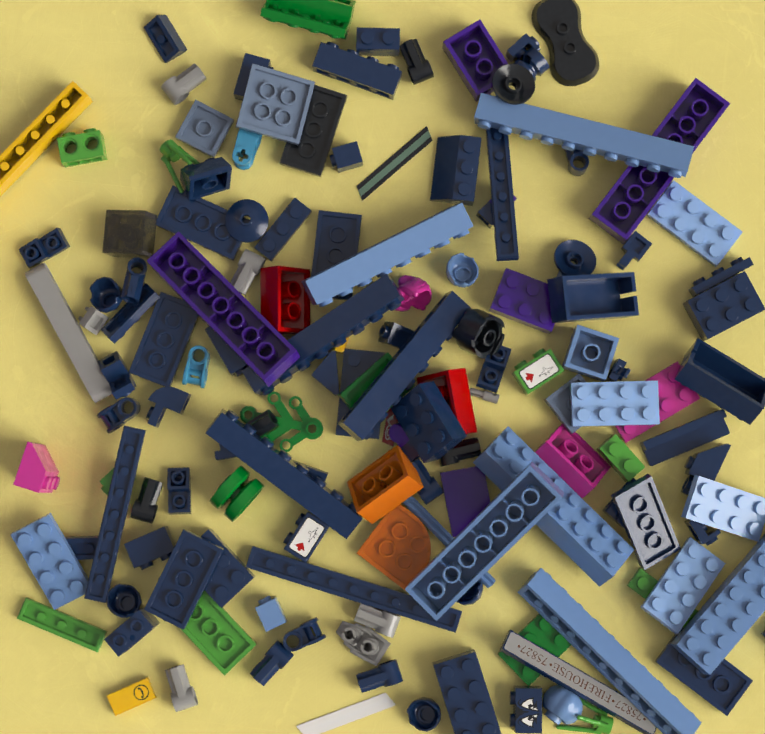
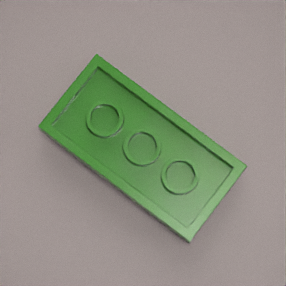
[180,590,257,676]

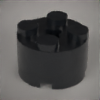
[453,308,505,359]

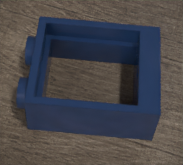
[104,607,160,657]

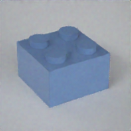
[562,325,619,382]

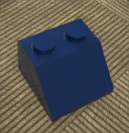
[180,157,232,201]

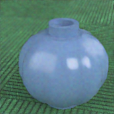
[543,685,583,725]

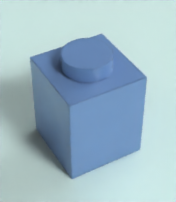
[255,596,287,632]

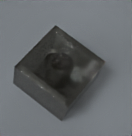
[102,210,157,258]

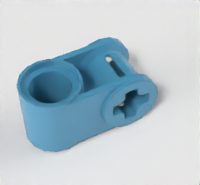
[232,129,262,170]
[182,346,210,388]

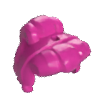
[395,275,432,312]

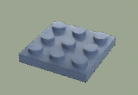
[236,64,315,145]

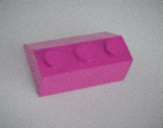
[535,424,611,498]
[13,442,60,493]

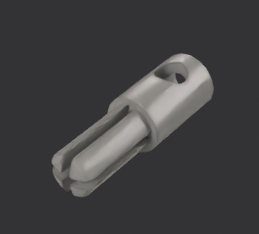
[469,388,499,404]

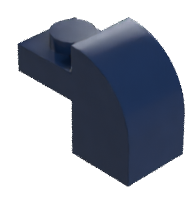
[98,351,136,400]
[146,387,191,428]

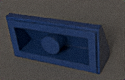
[143,15,187,63]

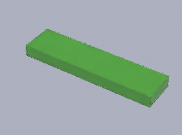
[17,598,107,652]

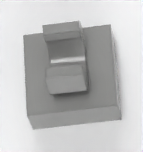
[78,306,109,335]

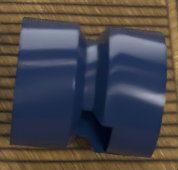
[513,47,549,81]

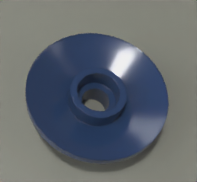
[225,199,269,243]
[554,240,596,276]

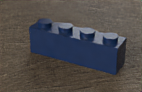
[312,42,402,100]

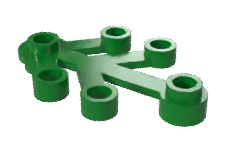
[240,392,323,452]

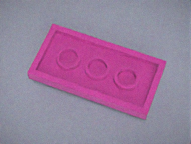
[615,361,700,443]

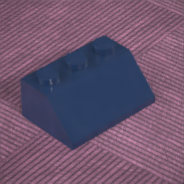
[430,135,481,206]

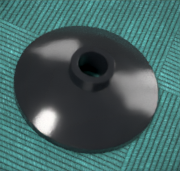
[492,64,535,105]

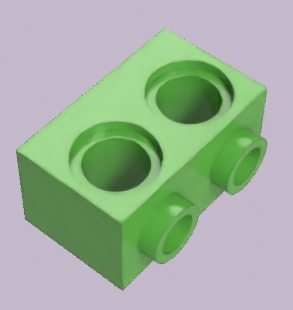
[57,128,107,167]

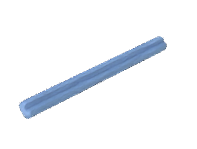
[403,496,495,588]

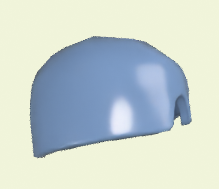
[446,253,479,288]

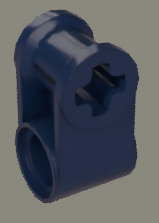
[97,397,140,434]
[283,617,326,652]

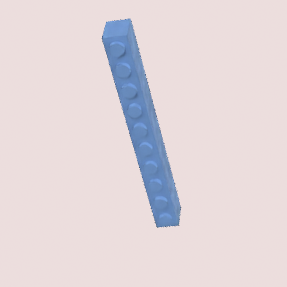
[474,93,694,178]
[518,568,701,734]

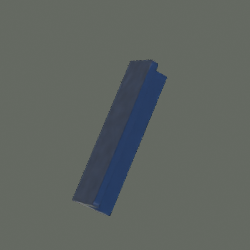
[640,409,730,466]

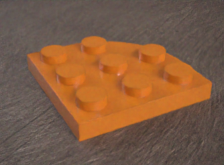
[357,504,431,592]

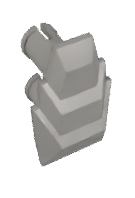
[336,621,391,666]

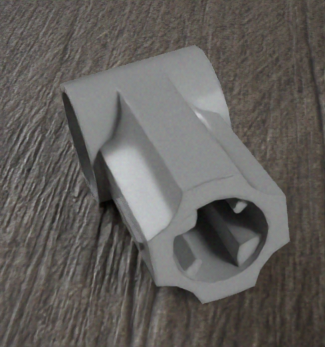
[161,63,206,105]
[230,249,266,295]
[354,603,401,638]
[165,664,198,712]

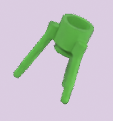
[160,139,200,193]
[556,697,613,734]

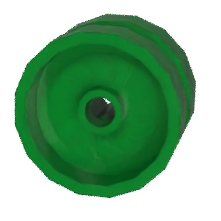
[209,465,264,522]

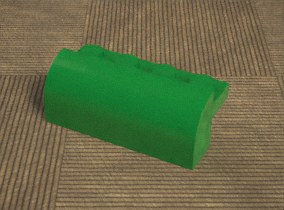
[260,0,356,39]

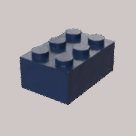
[683,271,765,341]
[391,381,467,463]
[201,529,255,608]

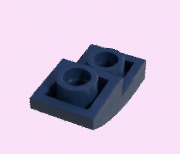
[19,228,70,268]
[476,346,511,393]
[167,467,191,515]

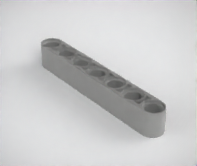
[25,263,112,403]

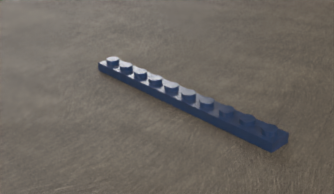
[246,546,462,633]

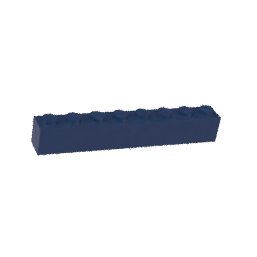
[242,274,405,395]
[338,291,471,441]
[206,409,363,539]

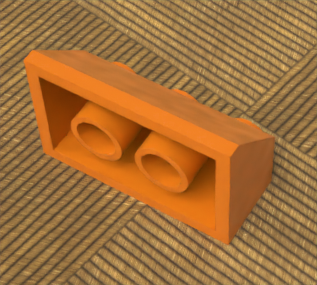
[347,445,423,524]

